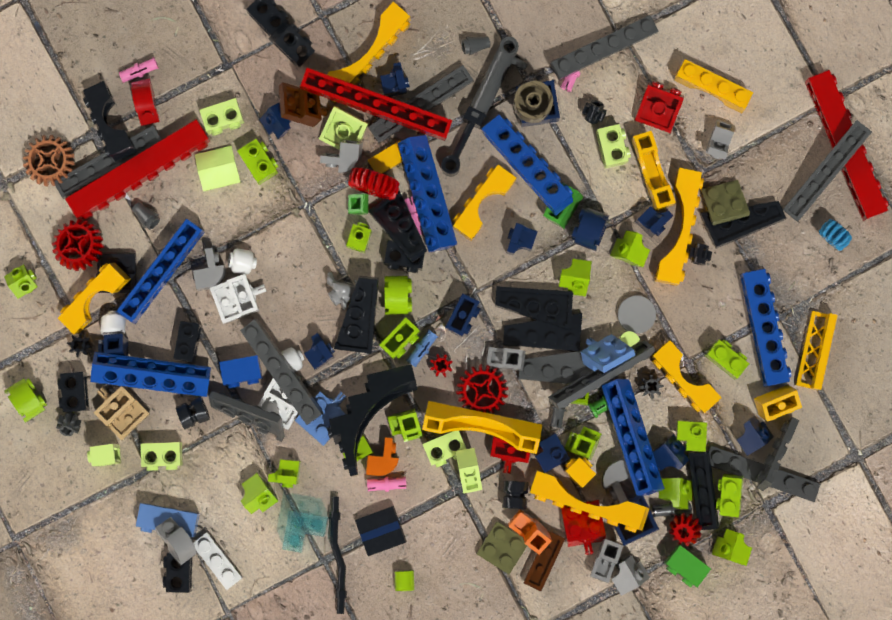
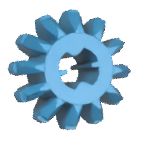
[819,219,852,251]

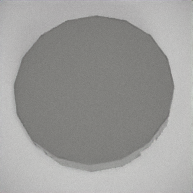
[618,296,656,334]

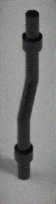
[329,497,347,614]

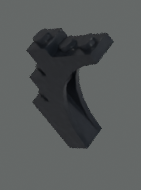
[327,364,418,476]

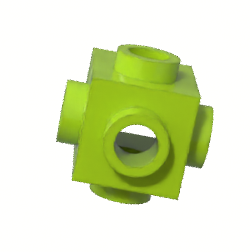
[4,264,38,299]

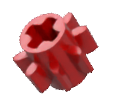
[430,354,453,377]

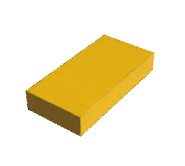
[367,141,403,174]

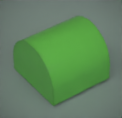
[348,194,369,215]

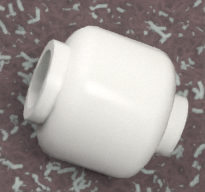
[228,248,257,275]
[100,311,126,336]
[281,347,304,372]

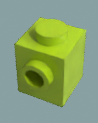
[346,222,372,253]

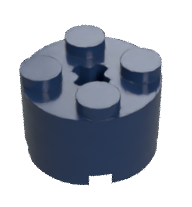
[572,208,609,251]

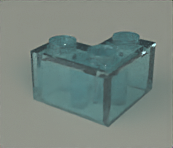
[282,510,329,553]

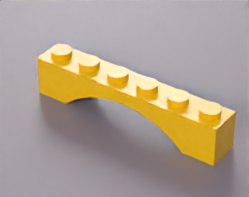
[327,2,411,104]
[655,168,704,286]
[422,401,542,454]
[530,471,649,533]

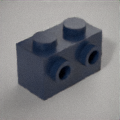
[445,293,481,338]

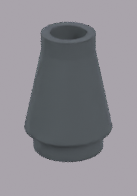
[461,36,490,55]
[132,202,160,230]

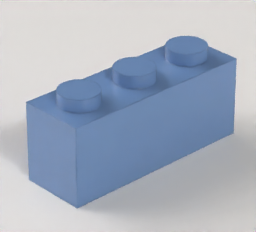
[136,503,200,537]

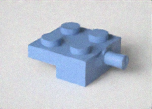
[581,334,635,373]
[294,391,347,446]

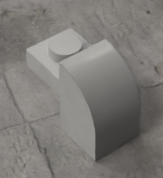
[706,119,735,159]
[320,140,363,173]
[193,248,226,291]
[486,347,526,371]
[602,458,631,503]
[155,517,196,565]
[590,539,623,583]

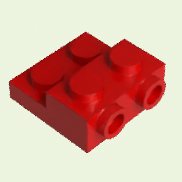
[635,81,684,133]

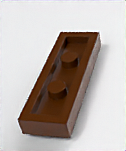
[523,531,565,591]

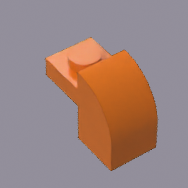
[366,437,399,476]
[508,509,552,555]

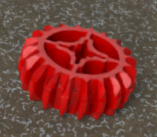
[348,167,400,200]
[52,219,104,271]
[456,365,508,414]

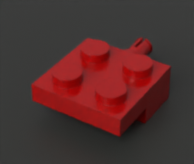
[490,436,530,474]
[561,500,606,555]

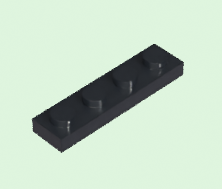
[688,451,719,530]

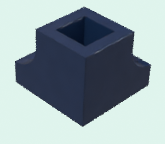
[380,62,410,97]
[259,102,291,139]
[635,206,674,238]
[506,223,538,255]
[98,333,128,356]
[304,333,335,371]
[737,416,774,456]
[535,433,570,473]
[653,434,689,471]

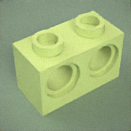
[199,98,244,136]
[596,124,631,169]
[423,431,466,467]
[141,442,183,471]
[87,444,122,466]
[455,448,482,494]

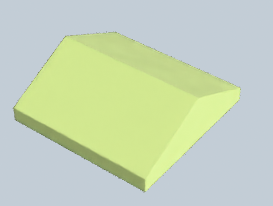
[319,106,368,150]
[194,145,241,191]

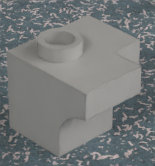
[612,555,650,596]

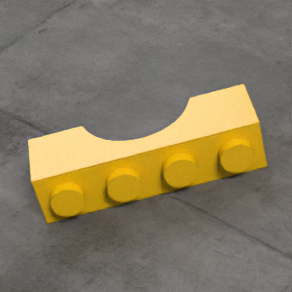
[674,59,754,114]
[631,130,676,211]
[452,165,516,241]
[58,263,131,335]
[651,340,721,414]

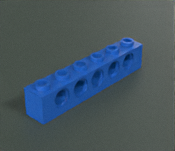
[481,115,573,216]
[398,135,457,252]
[117,219,205,324]
[740,269,792,387]
[90,352,211,397]
[602,379,665,496]

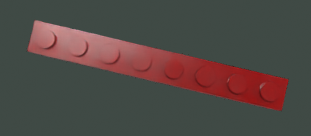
[300,68,453,141]
[805,70,889,221]
[65,119,210,221]

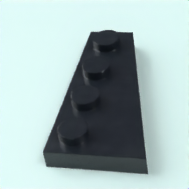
[369,190,427,262]
[700,201,786,249]
[334,276,379,354]
[495,286,573,331]
[503,313,582,351]

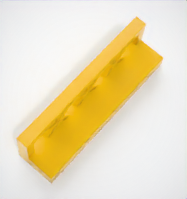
[795,311,838,391]

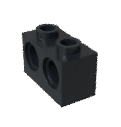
[246,0,290,36]
[268,22,315,67]
[384,240,426,273]
[173,321,202,363]
[57,372,90,413]
[163,552,193,593]

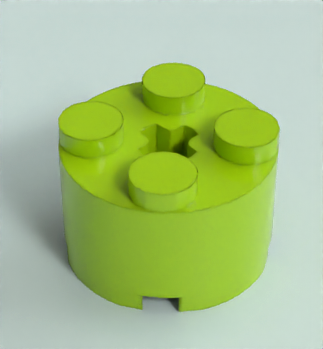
[384,276,412,315]
[4,378,47,423]

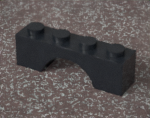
[83,81,136,162]

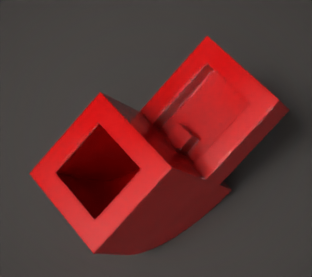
[131,79,160,126]

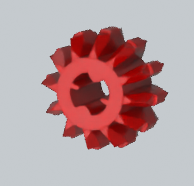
[669,513,702,546]

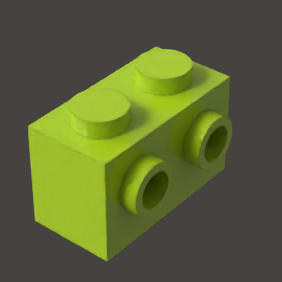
[237,139,279,185]
[379,318,420,360]
[704,340,750,380]
[716,474,744,517]

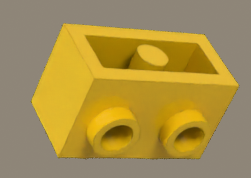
[754,384,802,422]
[564,457,596,488]

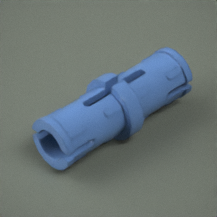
[406,329,438,367]

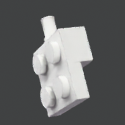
[210,274,267,324]
[258,375,301,430]

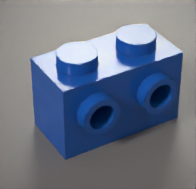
[219,355,263,388]

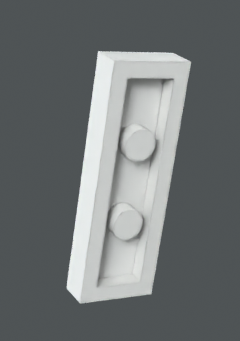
[193,532,243,590]

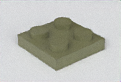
[701,180,750,225]
[476,521,527,574]

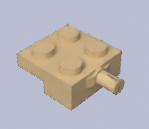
[93,386,150,441]

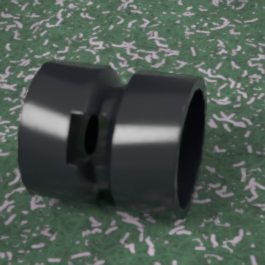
[176,397,210,430]
[502,481,529,509]

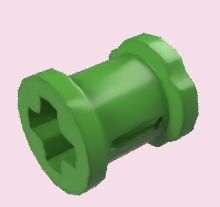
[588,395,609,419]

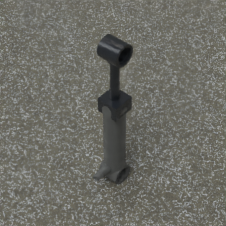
[441,36,528,177]

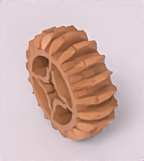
[23,135,75,187]

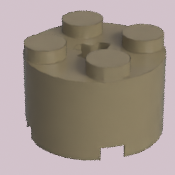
[513,80,553,123]

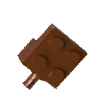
[279,82,328,127]

